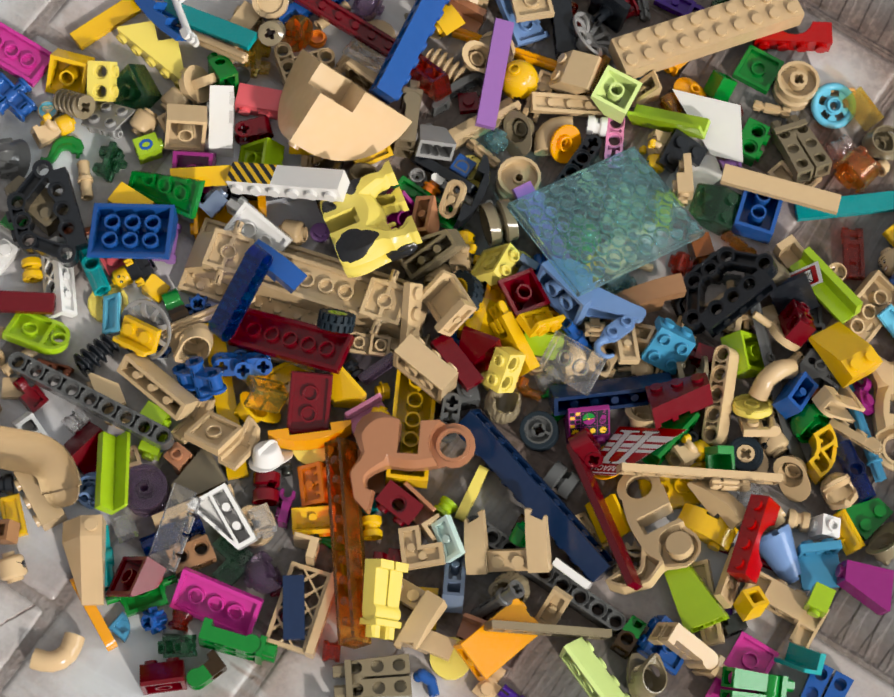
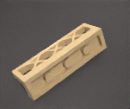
[448,97,521,150]

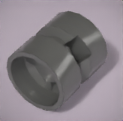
[543,461,581,499]

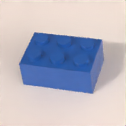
[730,190,783,244]

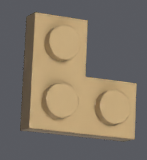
[398,525,446,571]

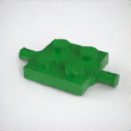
[105,574,178,617]

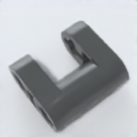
[440,392,462,443]

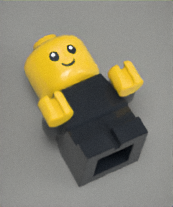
[111,259,157,288]

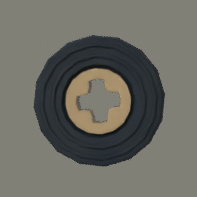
[728,437,764,472]

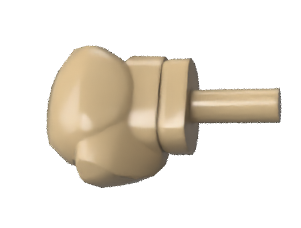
[617,358,654,376]

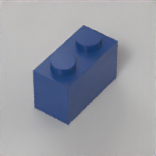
[772,371,819,419]

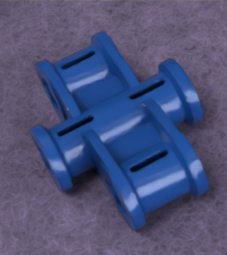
[0,71,38,122]
[211,349,273,380]
[172,356,227,402]

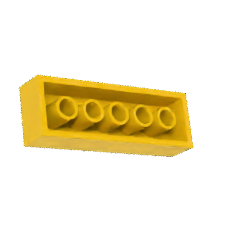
[385,369,436,489]

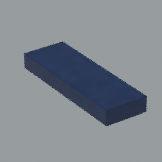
[283,575,305,641]

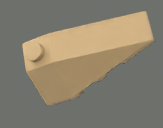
[62,514,106,606]

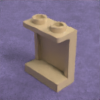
[422,270,477,337]

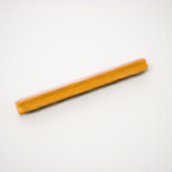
[451,27,558,71]

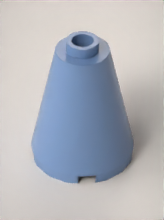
[759,523,802,585]

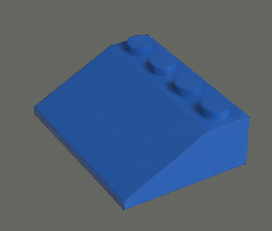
[86,203,178,260]

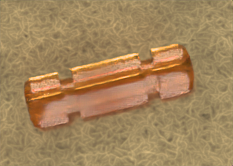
[721,229,757,254]

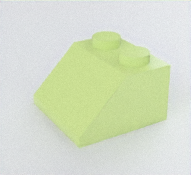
[590,65,643,124]

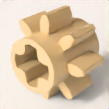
[583,317,605,342]

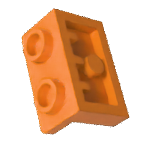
[297,461,334,506]

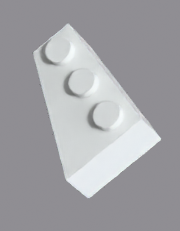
[205,85,235,157]
[187,483,258,551]

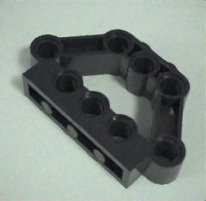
[6,159,88,268]
[682,246,778,338]

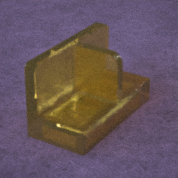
[842,86,884,131]
[244,375,289,414]

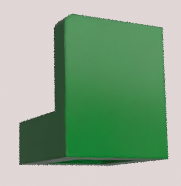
[703,70,738,102]
[704,445,735,470]

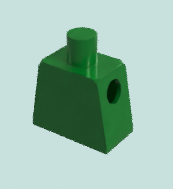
[207,52,239,97]

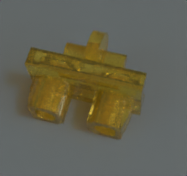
[244,38,271,78]

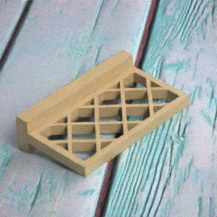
[266,561,341,659]

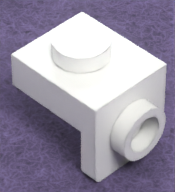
[808,513,841,540]

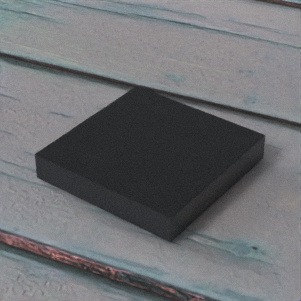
[770,272,820,314]

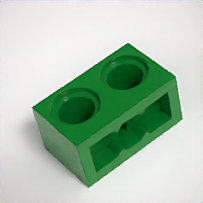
[742,117,771,167]

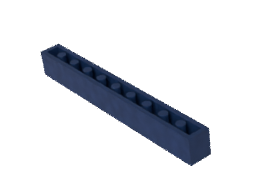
[458,409,617,582]

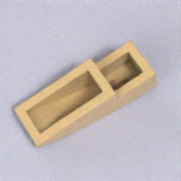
[687,480,746,530]

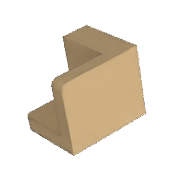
[773,234,804,270]
[420,513,441,544]

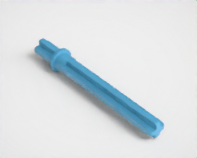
[840,384,887,483]

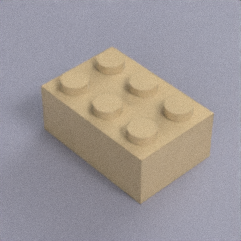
[393,333,458,404]

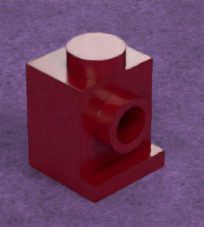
[689,343,715,374]

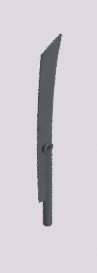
[744,273,807,464]

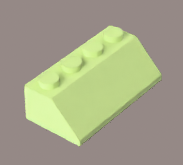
[559,637,630,697]

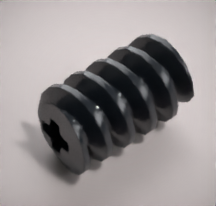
[73,334,120,377]

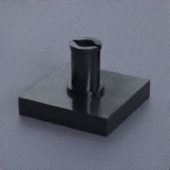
[587,0,631,33]

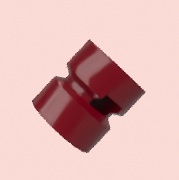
[252,471,281,506]

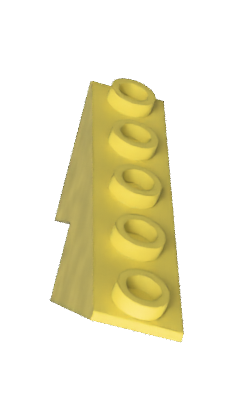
[116,21,184,90]

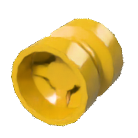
[21,256,43,283]
[361,515,383,541]

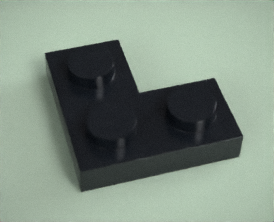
[655,129,708,173]

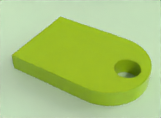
[2,313,70,355]

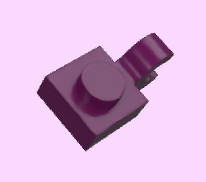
[853,377,875,416]
[275,488,296,529]

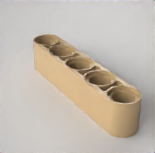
[702,344,739,446]

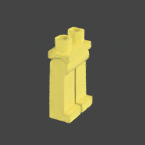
[359,559,409,640]

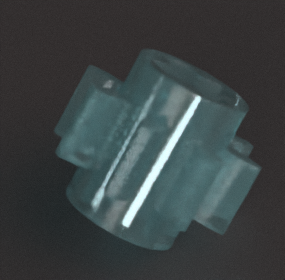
[484,128,508,154]

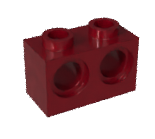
[778,299,816,347]

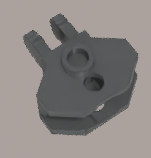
[798,348,840,391]

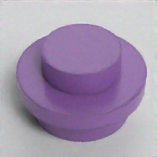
[310,223,330,242]

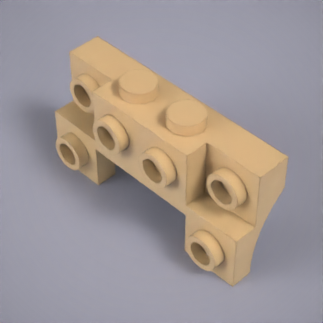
[732,571,830,648]

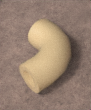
[533,116,573,157]
[749,359,798,401]
[29,632,85,672]

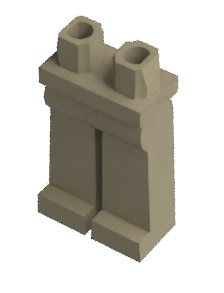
[393,80,423,158]
[770,114,833,183]
[332,654,412,697]

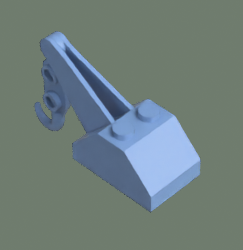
[537,258,646,359]

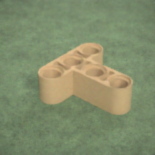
[274,42,335,85]

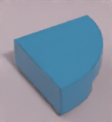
[108,611,130,643]

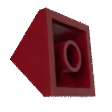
[63,421,103,475]

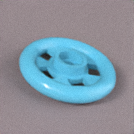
[811,82,856,129]

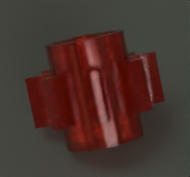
[668,251,694,276]

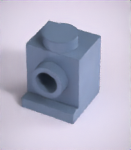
[199,187,228,219]

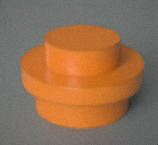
[307,29,327,49]
[422,180,441,197]

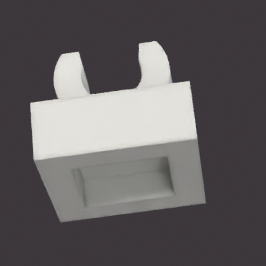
[226,196,249,216]

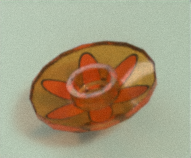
[282,15,313,53]

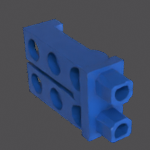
[799,664,854,697]

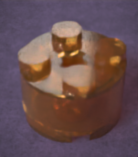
[833,146,881,193]

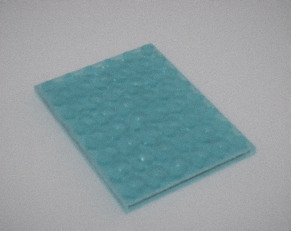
[507,146,705,297]

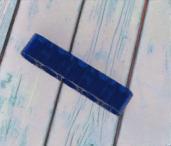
[208,244,273,342]

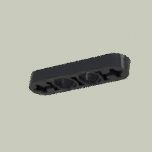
[409,151,478,197]

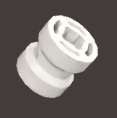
[586,115,608,137]

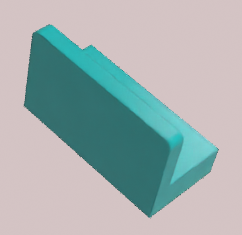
[774,642,827,675]

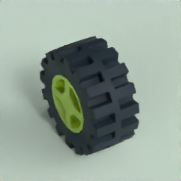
[317,308,356,334]

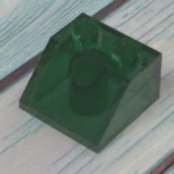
[113,64,162,118]
[686,183,742,236]

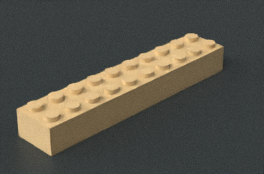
[608,0,805,79]

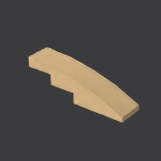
[388,619,457,661]

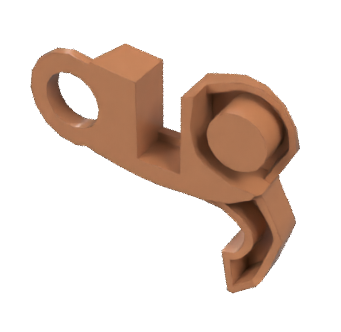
[349,412,476,514]

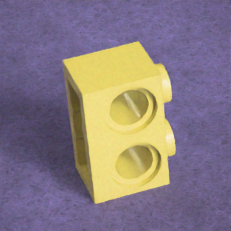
[87,61,119,102]
[483,347,526,393]

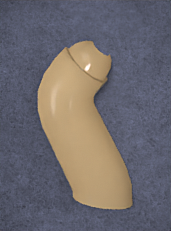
[0,426,82,509]

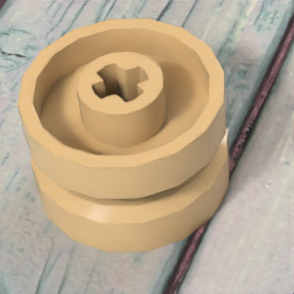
[772,61,820,111]
[496,156,541,207]

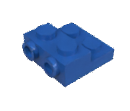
[636,615,684,675]

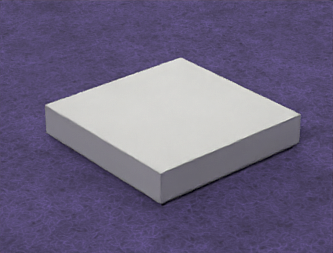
[552,557,593,589]

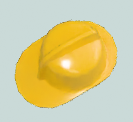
[234,391,281,424]

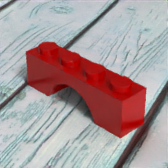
[752,21,833,53]
[727,494,780,584]

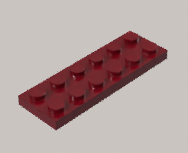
[227,306,355,374]

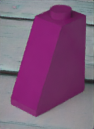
[835,560,894,615]

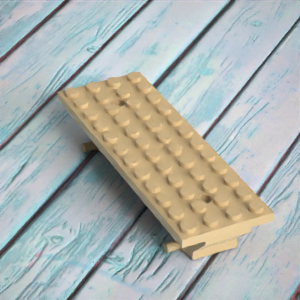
[177,217,429,359]

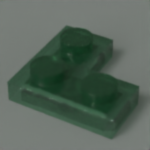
[212,535,258,586]

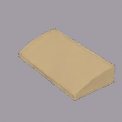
[826,269,894,343]

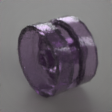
[127,464,170,517]

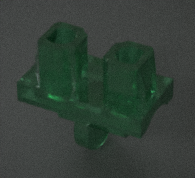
[92,141,128,183]
[157,635,197,658]

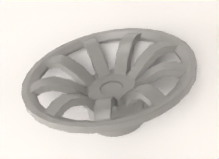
[573,11,612,60]
[119,299,171,360]

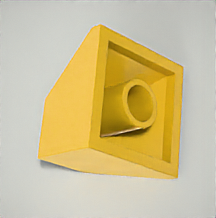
[330,366,367,408]

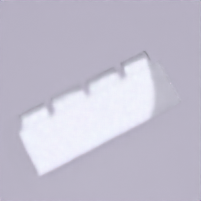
[148,483,202,573]

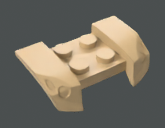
[171,398,260,471]

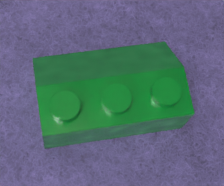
[641,411,700,465]

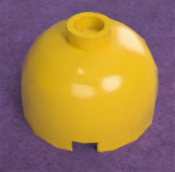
[502,59,539,99]

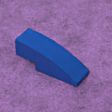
[244,239,307,294]

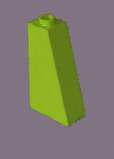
[664,565,730,634]

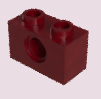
[375,480,424,527]

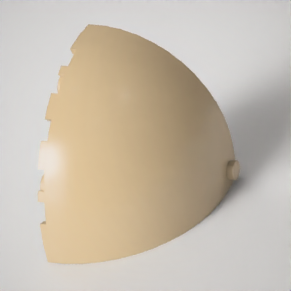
[278,48,412,161]

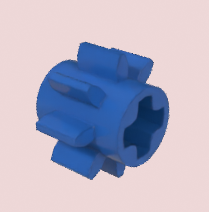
[185,293,211,315]
[141,606,168,635]

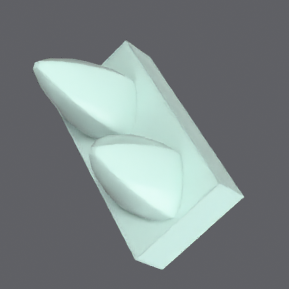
[431,515,466,563]

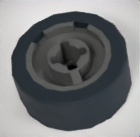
[519,411,559,452]

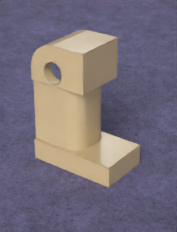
[811,385,866,424]

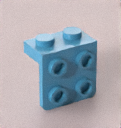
[641,316,696,375]
[796,538,842,591]

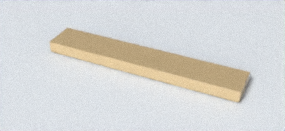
[720,163,841,215]

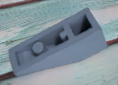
[442,555,466,613]

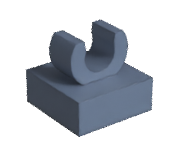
[515,253,539,273]

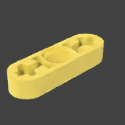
[454,465,489,522]

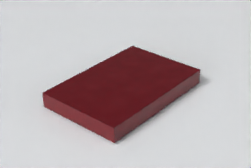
[286,370,333,434]

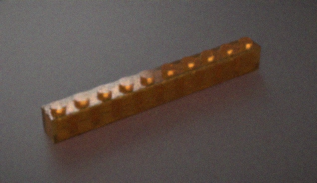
[324,436,372,649]

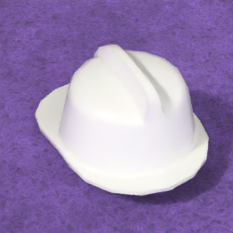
[248,439,293,473]

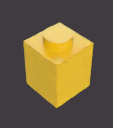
[733,585,770,622]

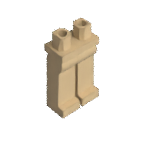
[648,622,727,679]

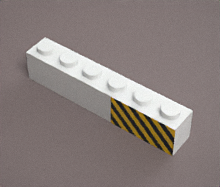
[225,162,350,202]

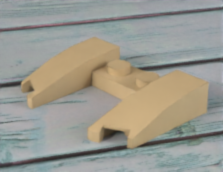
[464,508,553,575]
[348,578,448,650]

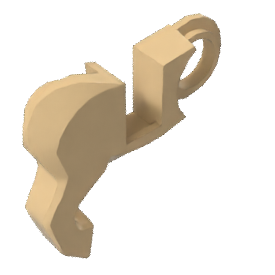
[868,356,894,471]
[605,475,701,595]

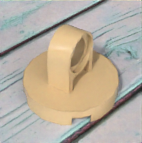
[178,65,218,105]

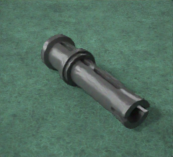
[471,580,525,619]

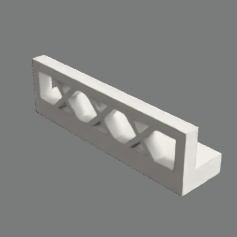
[41,236,78,319]

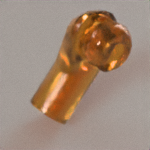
[516,376,543,402]

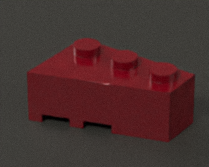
[645,372,714,429]

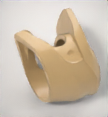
[169,323,213,363]
[820,472,859,510]

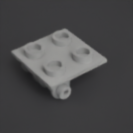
[81,101,136,139]

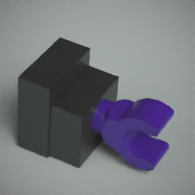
[723,605,748,639]

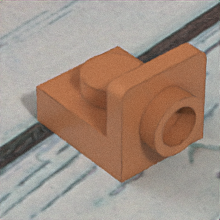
[163,442,194,475]

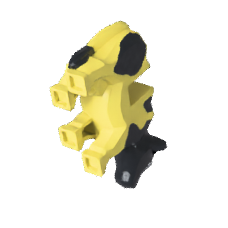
[311,159,423,278]

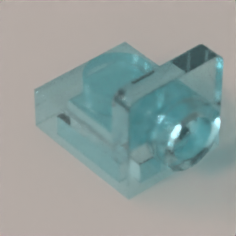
[603,271,637,294]

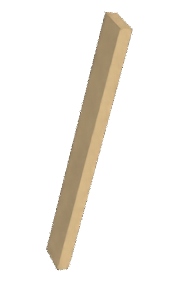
[616,462,783,485]

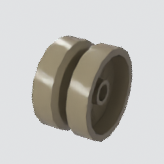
[479,197,519,247]

